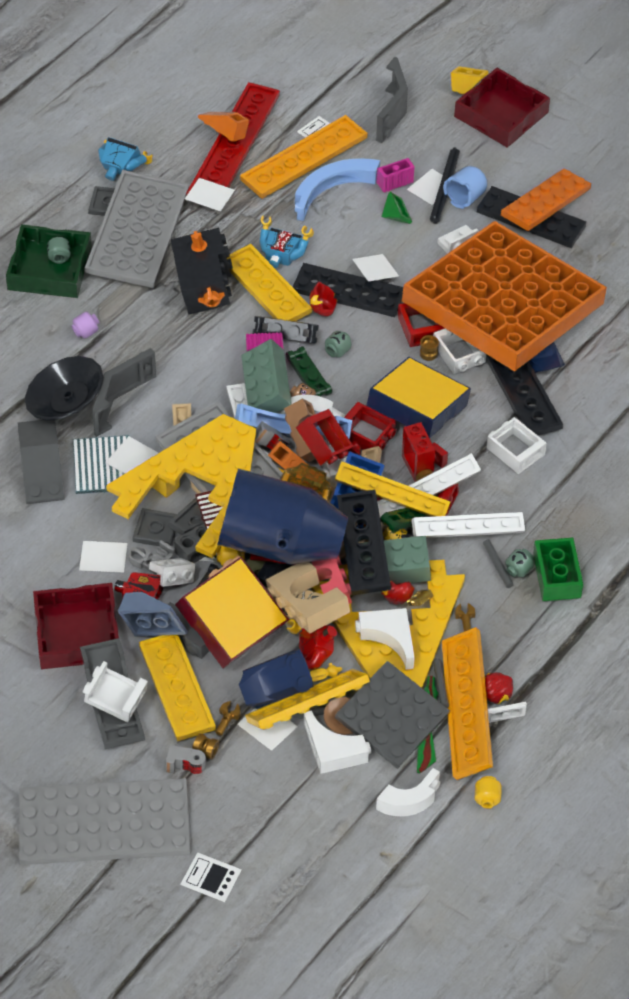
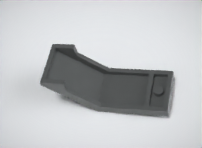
[376,57,408,143]
[92,348,156,437]
[18,420,65,504]
[80,638,145,749]

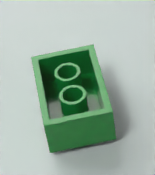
[533,537,583,601]

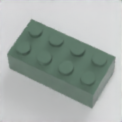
[241,339,291,413]
[360,536,431,584]

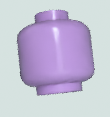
[71,312,99,339]

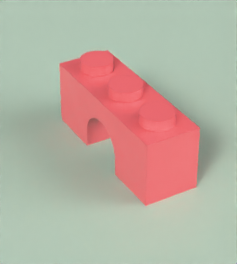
[312,556,352,604]

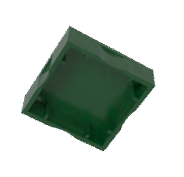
[6,224,92,298]

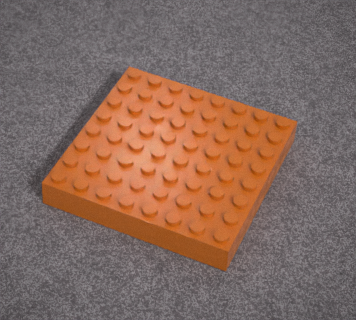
[402,221,607,371]

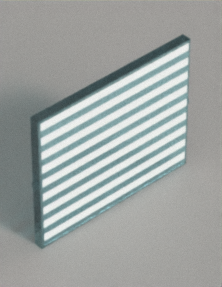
[73,435,129,494]

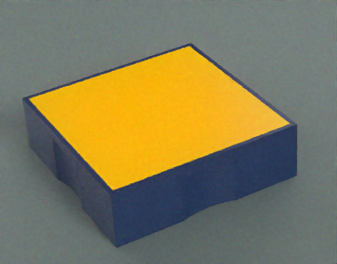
[366,357,471,438]

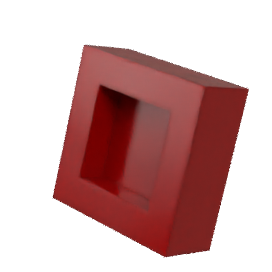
[432,442,448,468]

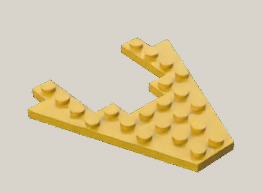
[106,414,256,558]
[311,560,465,689]

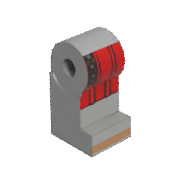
[255,421,290,450]
[166,745,206,774]

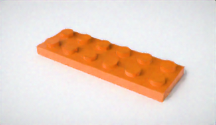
[501,168,592,231]

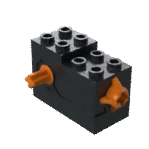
[171,227,233,315]

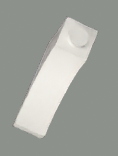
[355,608,414,670]
[304,711,371,774]

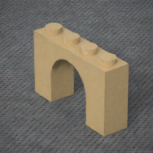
[266,562,350,633]

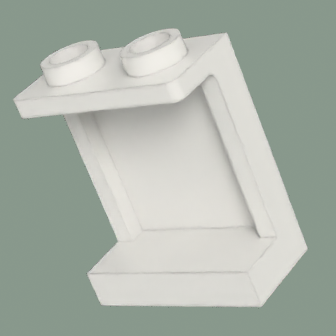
[83,661,148,722]

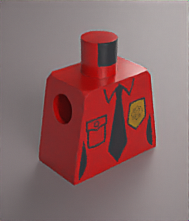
[114,572,164,600]

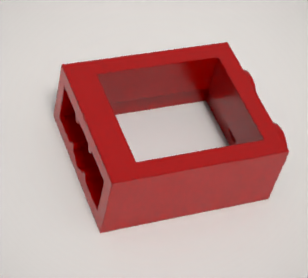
[398,303,445,347]
[344,402,397,451]
[295,409,354,466]
[402,422,435,482]

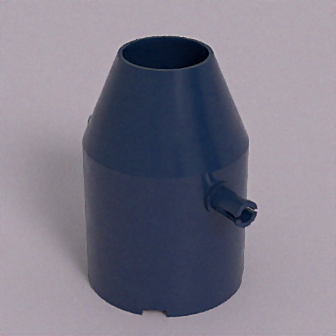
[217,468,348,564]

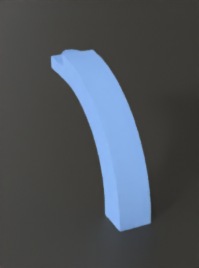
[295,158,380,221]
[235,404,352,440]

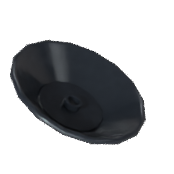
[24,356,104,421]

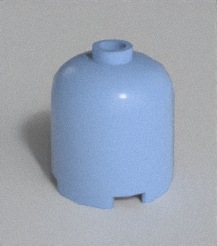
[443,166,487,209]

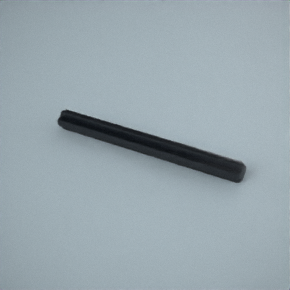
[430,147,460,224]

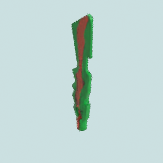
[417,676,438,774]

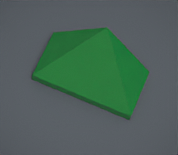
[381,192,412,224]

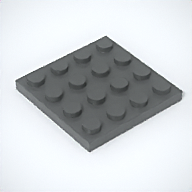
[335,661,450,769]

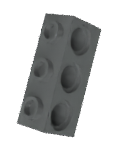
[174,517,216,563]

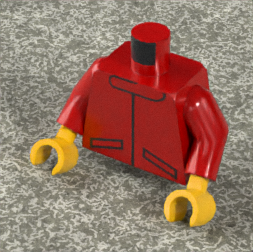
[286,619,337,670]

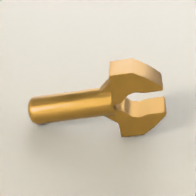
[455,603,476,632]
[215,701,241,736]

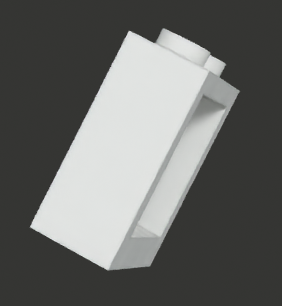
[433,328,486,374]
[487,417,547,474]

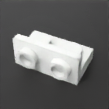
[437,225,479,254]
[149,558,195,587]

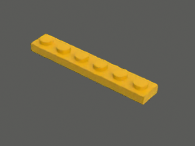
[334,461,450,517]

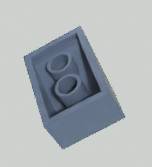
[118,592,188,636]

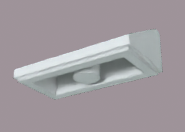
[488,702,527,723]

